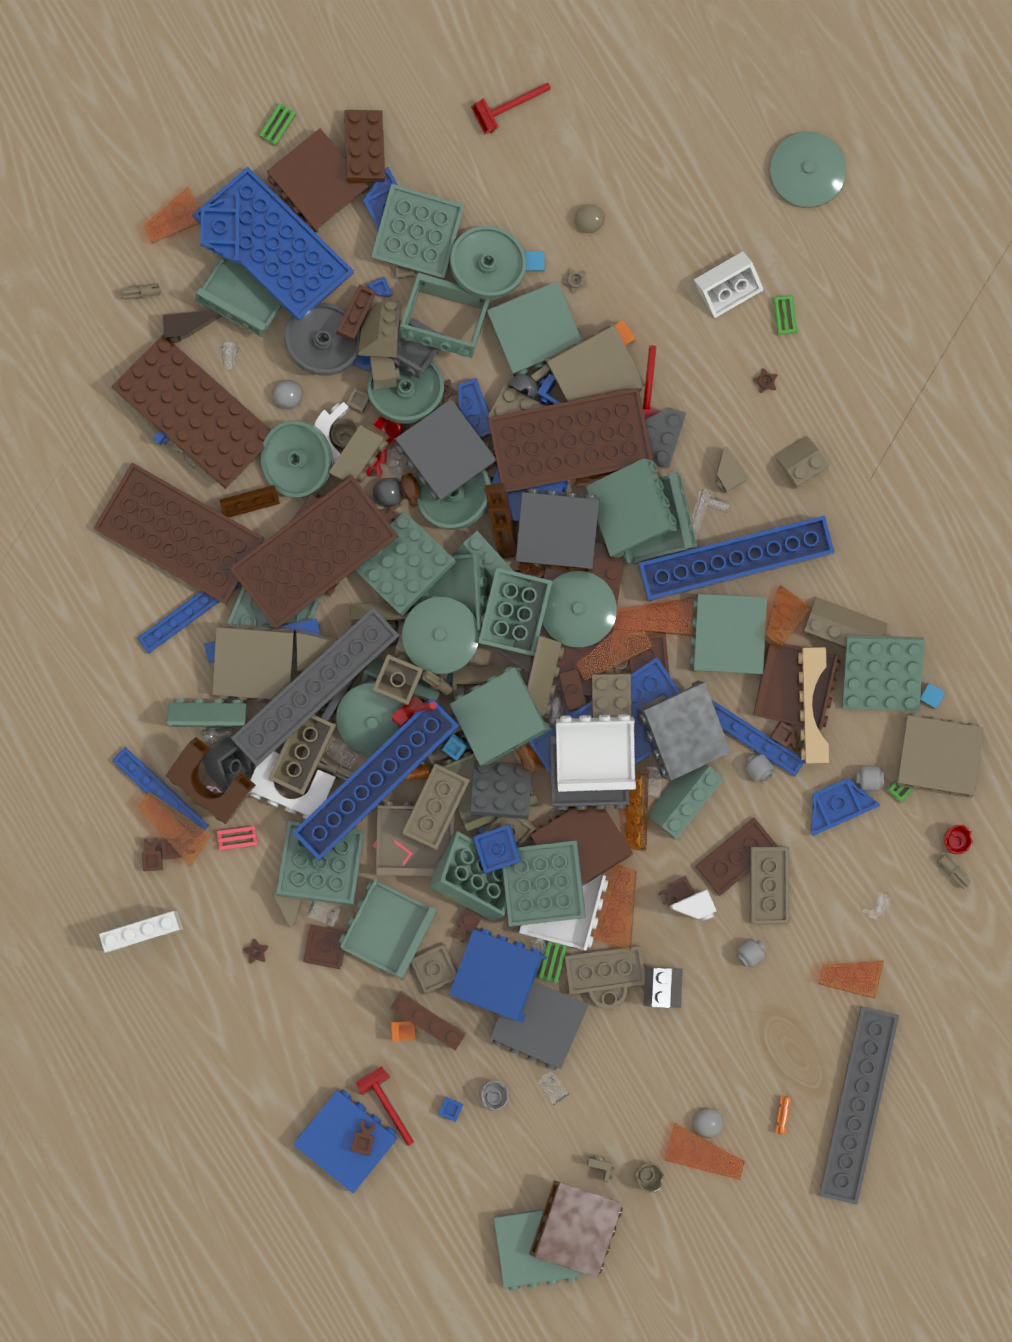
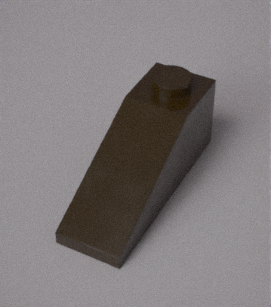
[163,310,222,343]

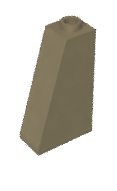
[295,629,367,671]

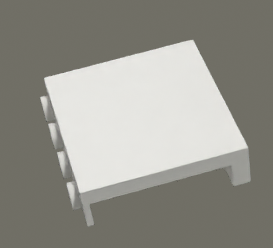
[556,714,636,791]
[519,875,608,951]

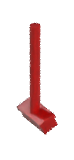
[471,83,551,135]
[643,345,660,419]
[391,695,437,728]
[355,1066,414,1146]

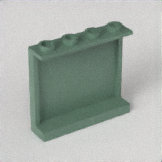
[195,257,282,338]
[487,282,581,376]
[586,458,677,558]
[623,472,697,564]
[415,553,488,631]
[690,594,767,675]
[450,666,551,766]
[338,878,437,980]
[494,1209,581,1290]

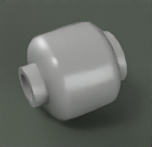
[745,754,774,783]
[856,766,884,791]
[736,939,766,968]

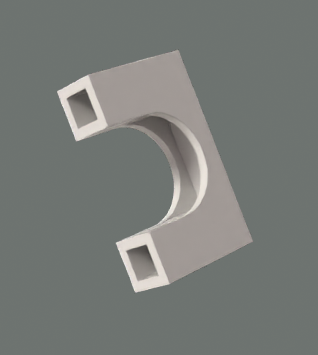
[249,751,336,819]
[99,911,183,953]

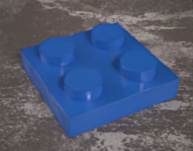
[473,825,522,874]

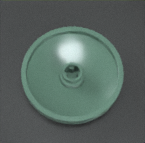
[770,132,846,208]
[450,226,526,299]
[367,361,444,424]
[261,420,333,497]
[417,470,491,530]
[542,571,617,648]
[402,597,480,674]
[336,681,405,756]

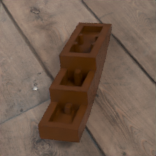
[484,483,518,558]

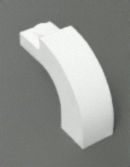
[314,402,349,466]

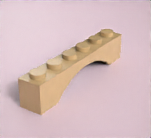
[798,647,829,764]

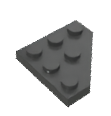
[645,407,686,468]

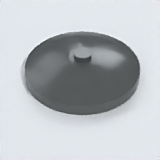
[284,303,360,376]

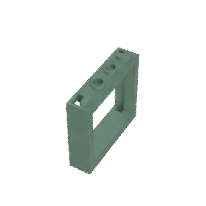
[398,273,490,358]

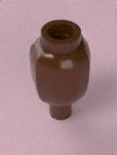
[400,473,420,507]

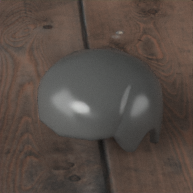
[508,374,538,399]
[373,478,403,507]

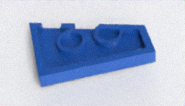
[458,378,491,438]

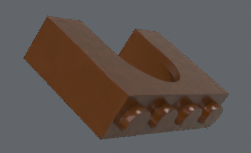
[165,737,256,824]
[390,991,466,1051]

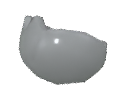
[272,380,302,410]
[480,1081,509,1111]
[692,1108,724,1138]

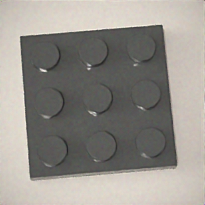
[470,760,532,819]

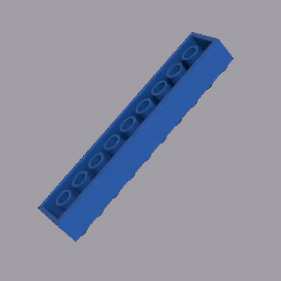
[638,516,835,602]
[292,698,460,860]

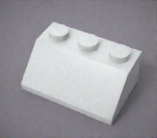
[694,251,764,318]
[669,890,717,921]

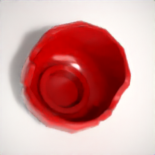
[373,417,403,445]
[943,825,973,854]

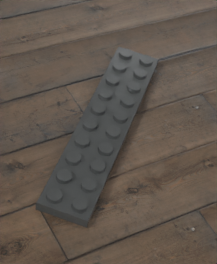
[231,607,400,766]
[819,1006,899,1205]

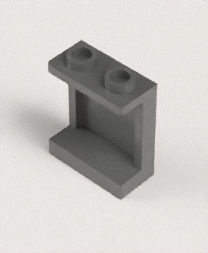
[389,317,442,379]

